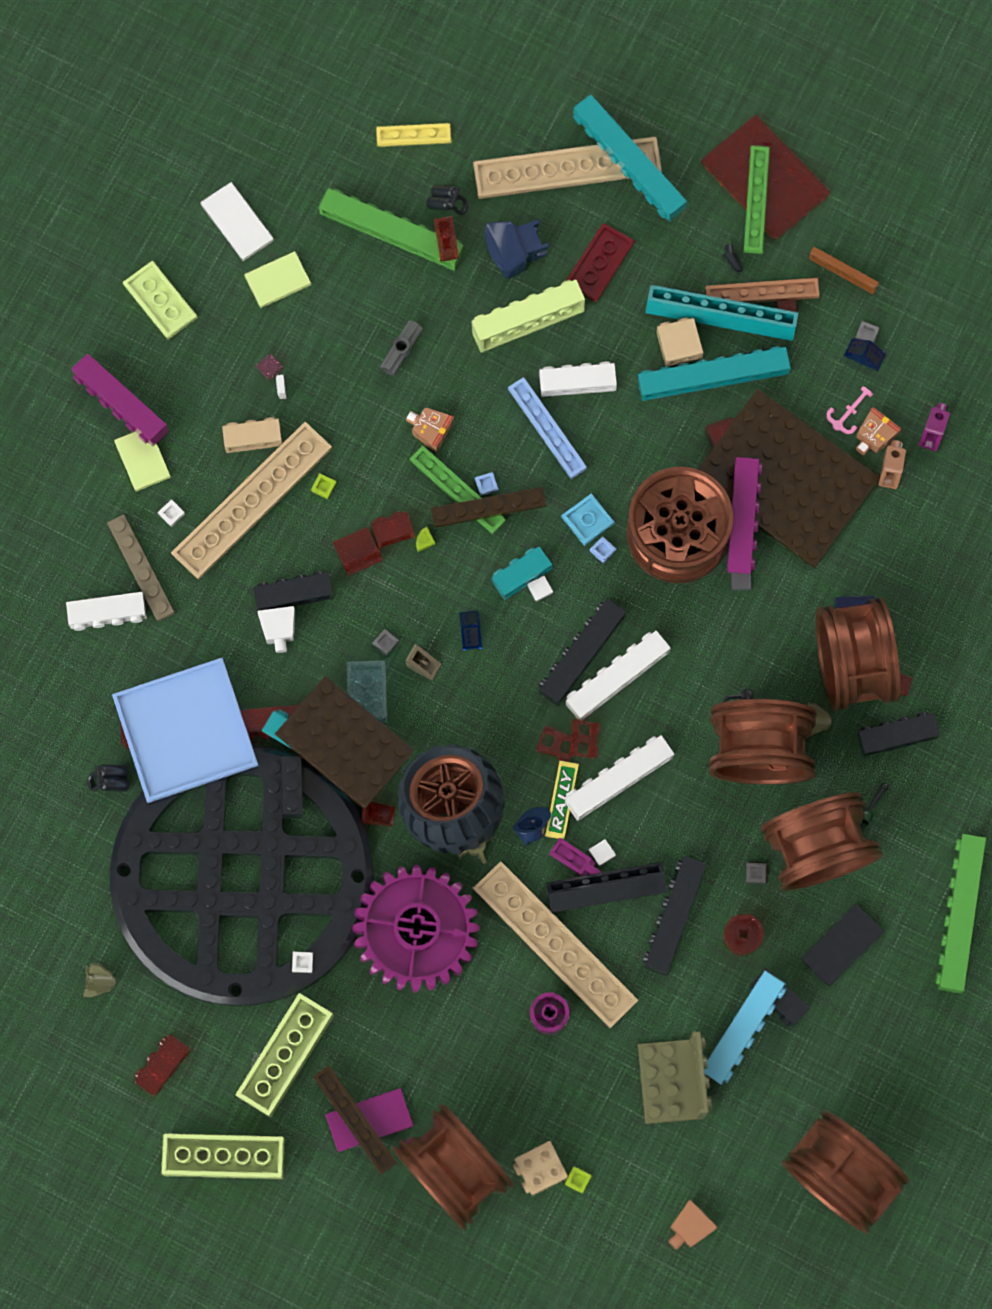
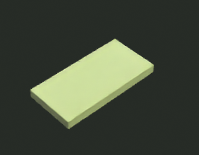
[123,261,198,340]

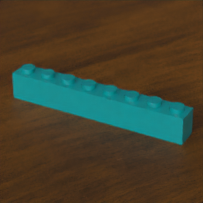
[573,95,687,221]
[646,285,798,341]
[638,346,791,401]

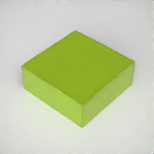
[311,473,337,499]
[565,1167,592,1194]

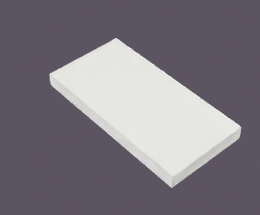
[201,182,274,261]

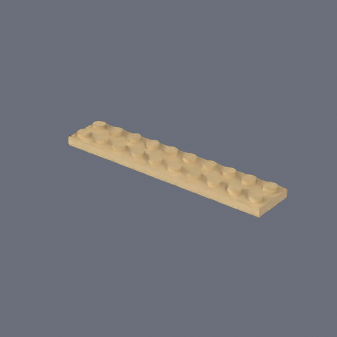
[473,137,662,199]
[171,422,332,580]
[473,862,638,1029]

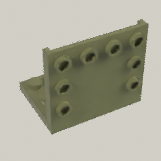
[638,1032,711,1124]

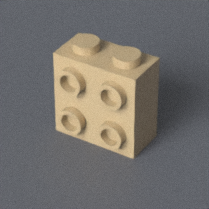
[657,318,703,367]
[513,1141,568,1196]

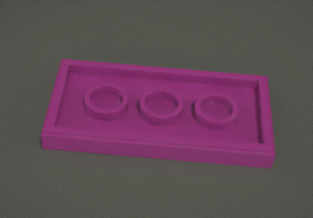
[325,1088,413,1152]

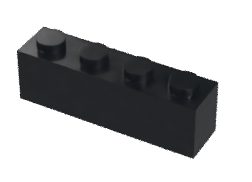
[253,571,334,611]
[857,712,940,757]

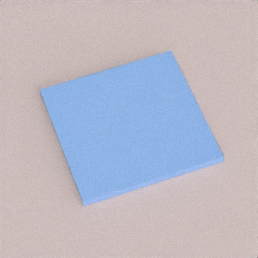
[112,658,259,803]

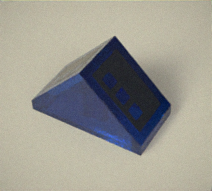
[844,339,886,371]
[459,611,482,650]

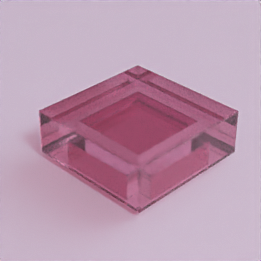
[256,354,283,380]

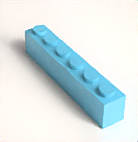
[704,971,787,1084]

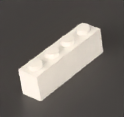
[539,362,617,397]
[66,592,147,631]

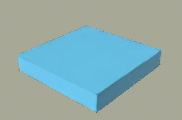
[561,493,615,546]

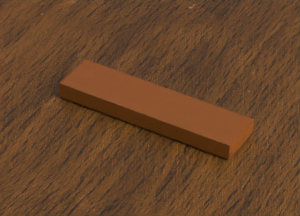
[809,247,879,294]

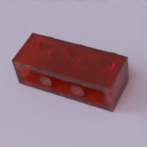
[134,1034,191,1098]

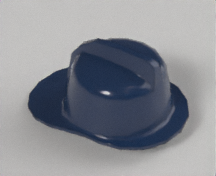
[513,807,551,846]

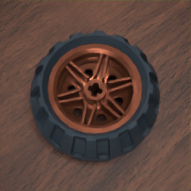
[398,744,505,854]

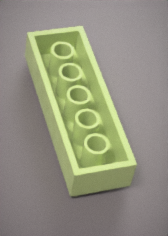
[472,280,585,352]
[236,993,334,1117]
[162,1134,285,1179]

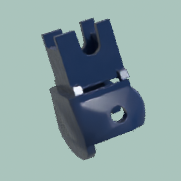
[485,220,549,279]

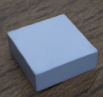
[475,472,498,497]
[590,536,617,564]

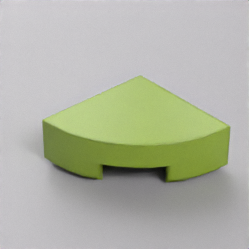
[416,526,435,552]

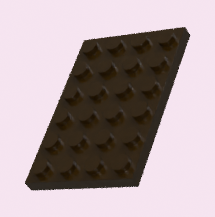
[275,676,414,809]

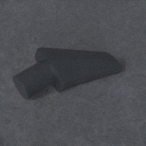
[723,244,743,272]

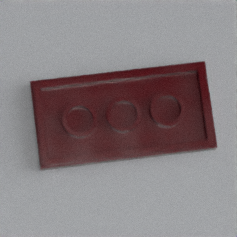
[566,223,635,303]

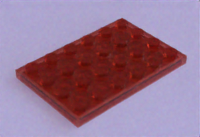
[701,115,831,241]

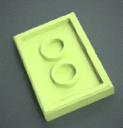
[244,252,311,308]
[114,431,171,492]

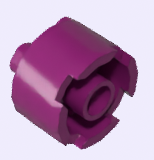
[530,993,569,1034]

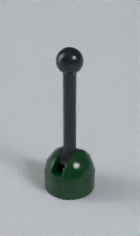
[862,782,889,825]

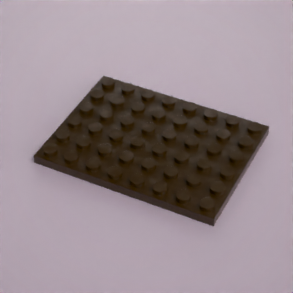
[697,389,880,568]

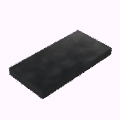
[801,904,884,987]

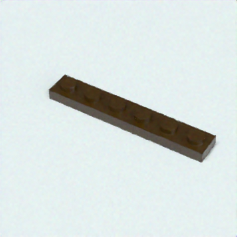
[431,487,547,528]
[313,1065,397,1175]

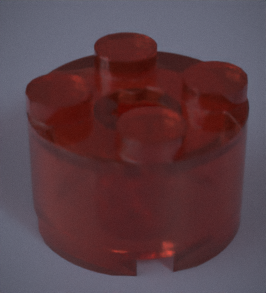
[723,914,763,957]

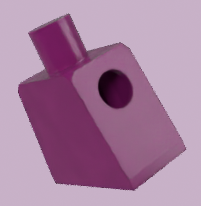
[918,403,950,452]

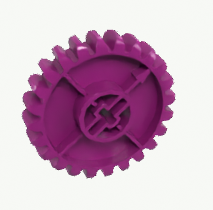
[352,865,480,993]

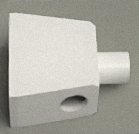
[258,606,295,653]

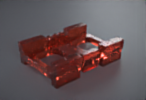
[570,719,600,759]
[536,725,579,762]

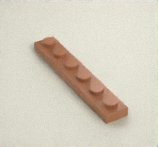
[706,278,819,303]

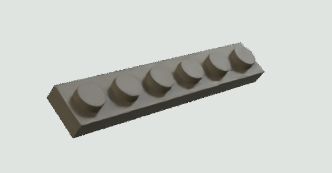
[107,514,175,622]

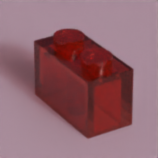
[434,216,459,262]
[371,511,415,549]

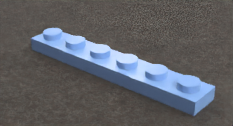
[508,377,587,479]

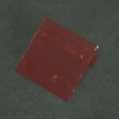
[333,527,383,576]

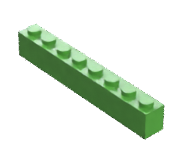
[319,188,464,271]
[935,834,986,994]

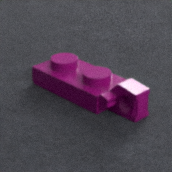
[549,838,601,876]

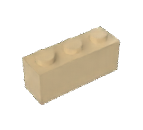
[222,417,282,453]

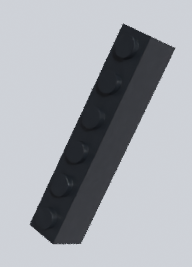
[539,599,626,707]
[642,856,706,976]
[546,862,667,913]

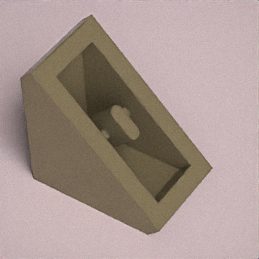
[405,644,441,680]

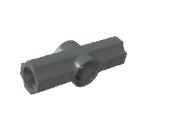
[380,320,423,376]

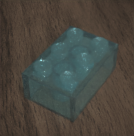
[347,660,388,722]

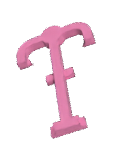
[826,387,873,435]

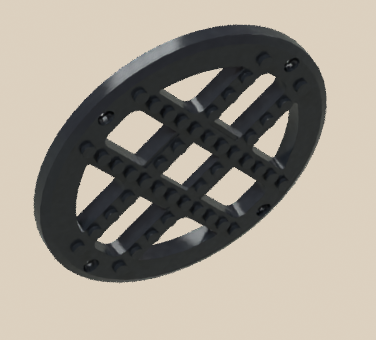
[110,745,373,1006]

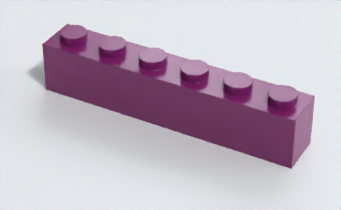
[71,353,169,447]
[727,457,762,575]

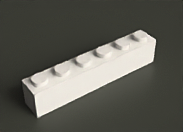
[566,631,671,722]
[565,736,674,821]

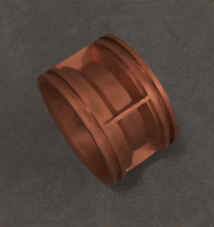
[627,467,733,583]
[815,598,900,711]
[709,699,816,785]
[761,792,883,891]
[392,1104,514,1231]
[782,1111,909,1234]

